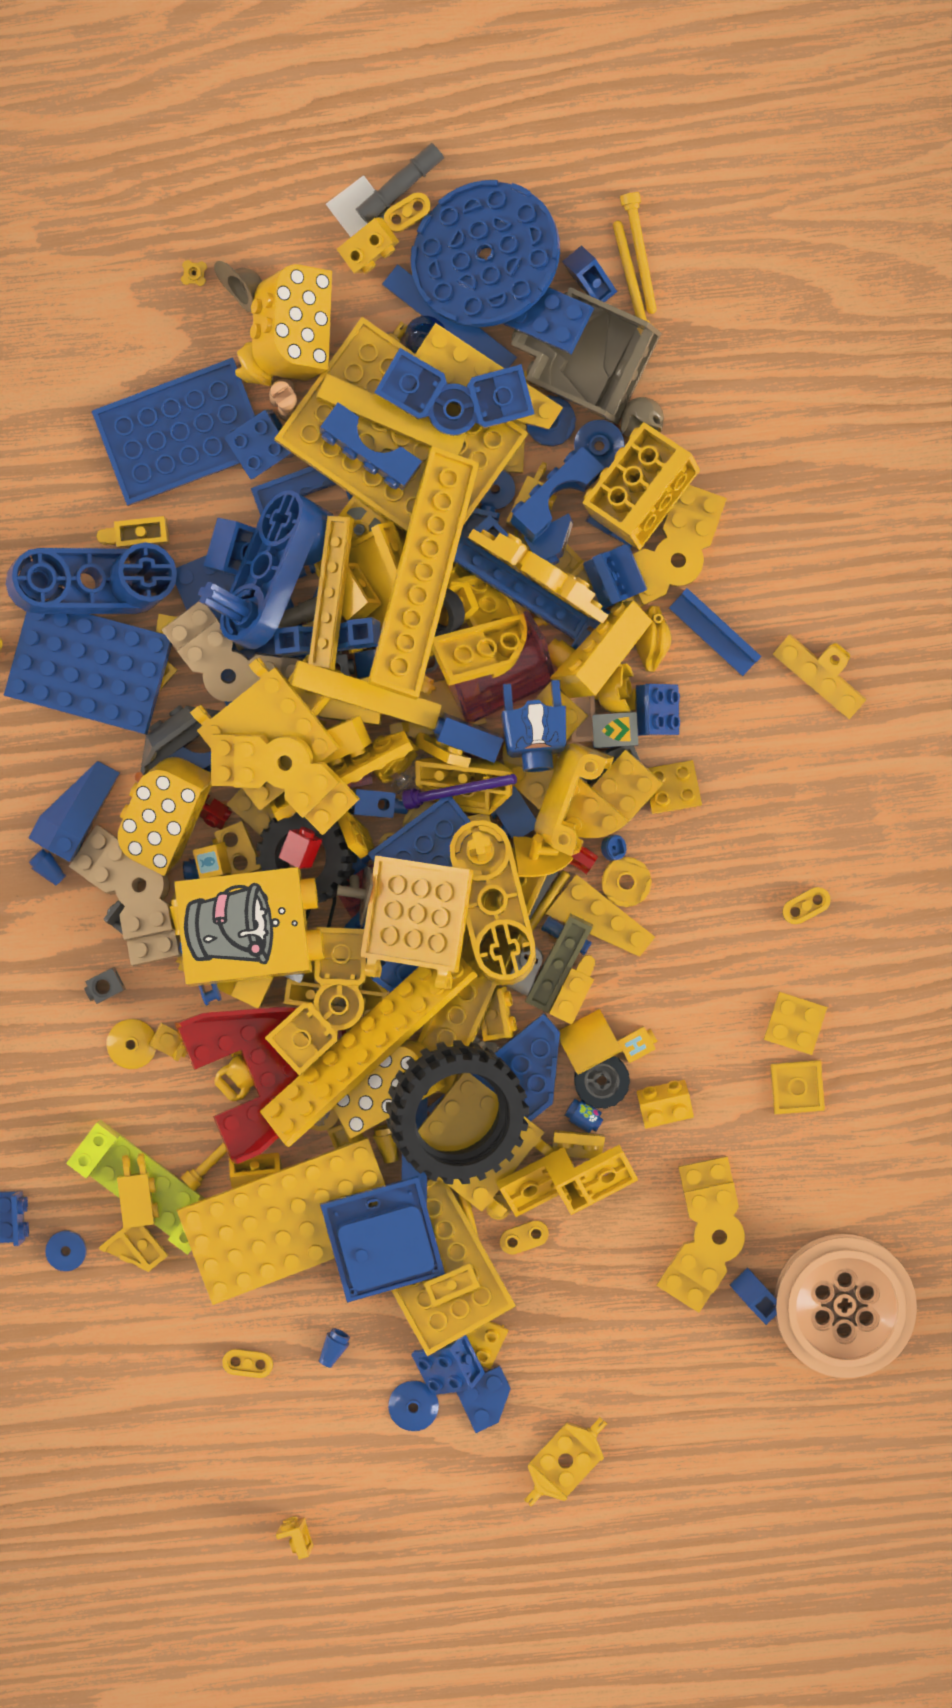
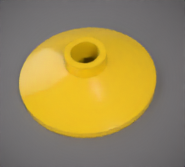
[107,1019,157,1069]

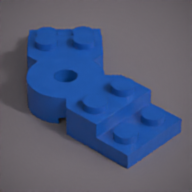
[374,348,535,436]

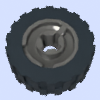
[574,1056,630,1109]

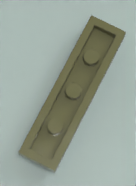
[525,913,593,1013]

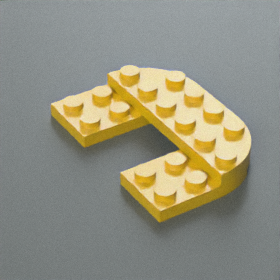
[431,563,527,686]
[503,682,664,838]

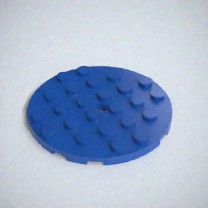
[411,180,560,327]

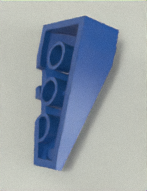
[29,761,120,862]

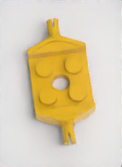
[524,1417,607,1507]

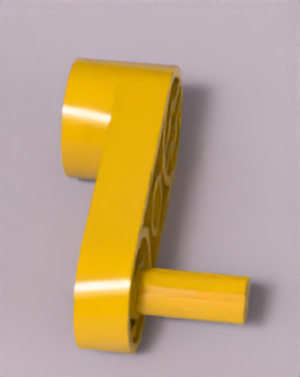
[450,820,536,985]

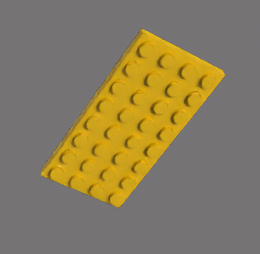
[177,1137,385,1305]

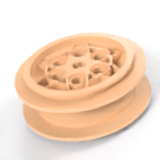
[774,1234,917,1378]

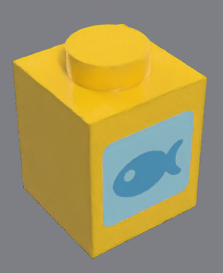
[193,842,232,879]

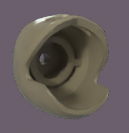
[621,397,664,437]

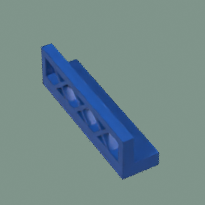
[668,588,762,677]

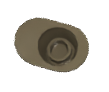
[214,261,262,312]

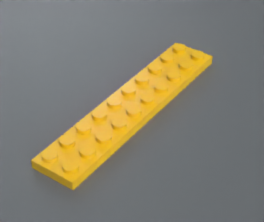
[367,446,479,700]
[417,846,547,1094]
[260,956,478,1147]

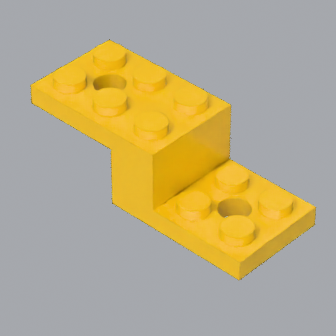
[496,1144,638,1217]

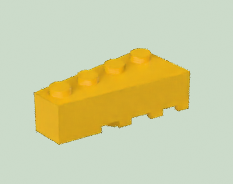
[550,600,653,698]

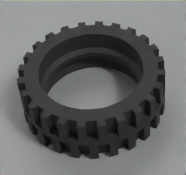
[386,1040,529,1185]

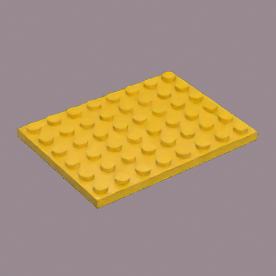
[274,317,528,533]

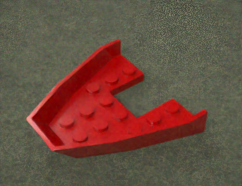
[175,1007,346,1164]

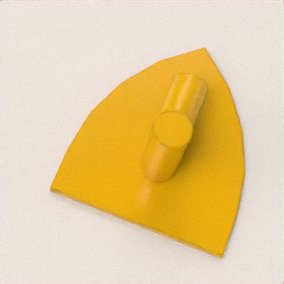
[513,834,573,877]

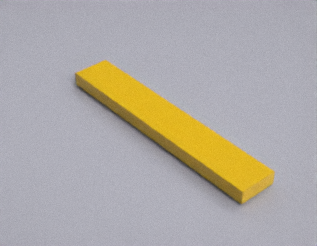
[317,374,467,455]
[308,516,354,671]
[290,661,442,729]

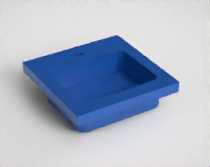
[320,1176,445,1303]

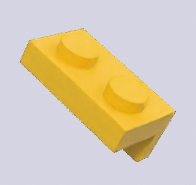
[481,986,517,1041]
[636,1080,694,1129]

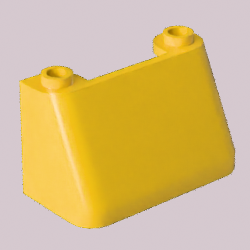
[535,743,614,856]

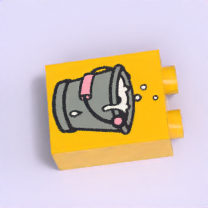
[174,867,324,987]

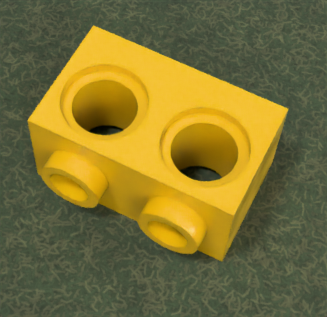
[212,821,262,875]

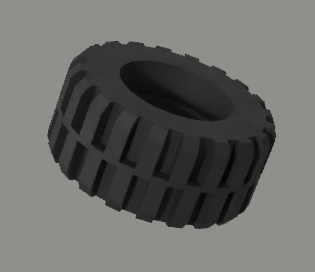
[256,812,357,903]

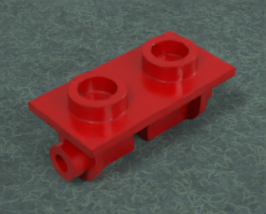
[199,794,232,830]

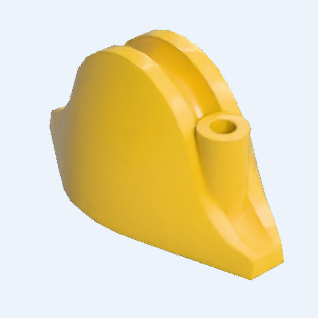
[635,606,671,672]

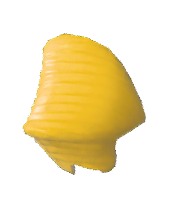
[235,341,273,386]

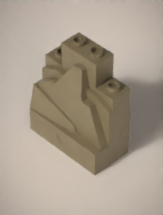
[511,287,662,425]

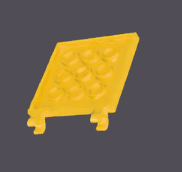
[190,657,340,811]
[360,856,473,989]
[418,1073,554,1217]

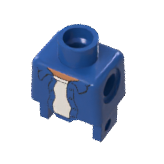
[501,680,566,772]

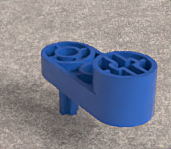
[198,490,334,649]
[6,542,177,614]

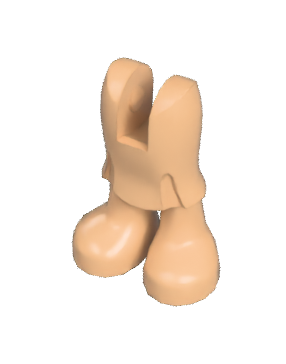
[269,378,302,421]

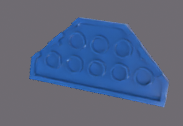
[427,1013,560,1121]

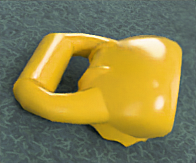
[214,1055,254,1101]

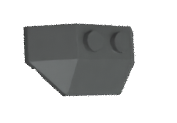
[140,705,220,775]

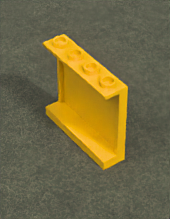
[314,522,403,654]

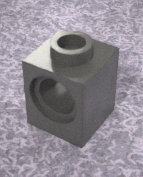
[84,967,126,1004]

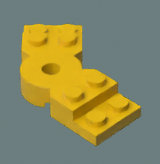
[614,485,727,607]
[468,529,608,624]
[211,734,360,835]
[265,927,367,1076]
[656,1156,745,1313]

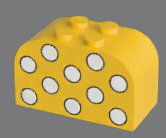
[250,264,332,381]
[118,757,212,876]
[333,1041,447,1139]

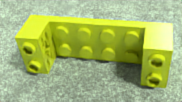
[66,1120,205,1255]

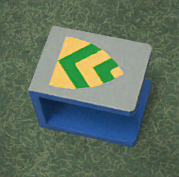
[592,712,639,749]

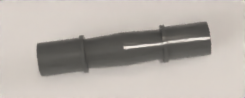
[355,143,444,224]

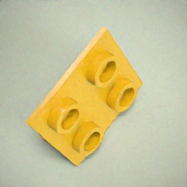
[647,760,702,814]
[466,1322,509,1369]

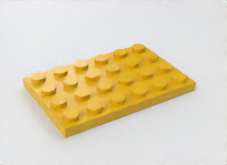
[391,1178,516,1356]

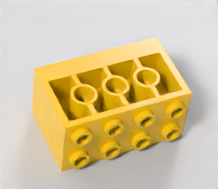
[582,422,700,551]

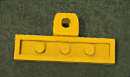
[773,634,866,719]

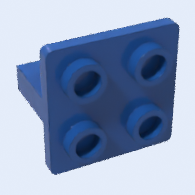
[583,544,647,609]
[636,684,680,736]

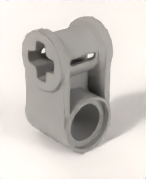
[504,946,543,996]

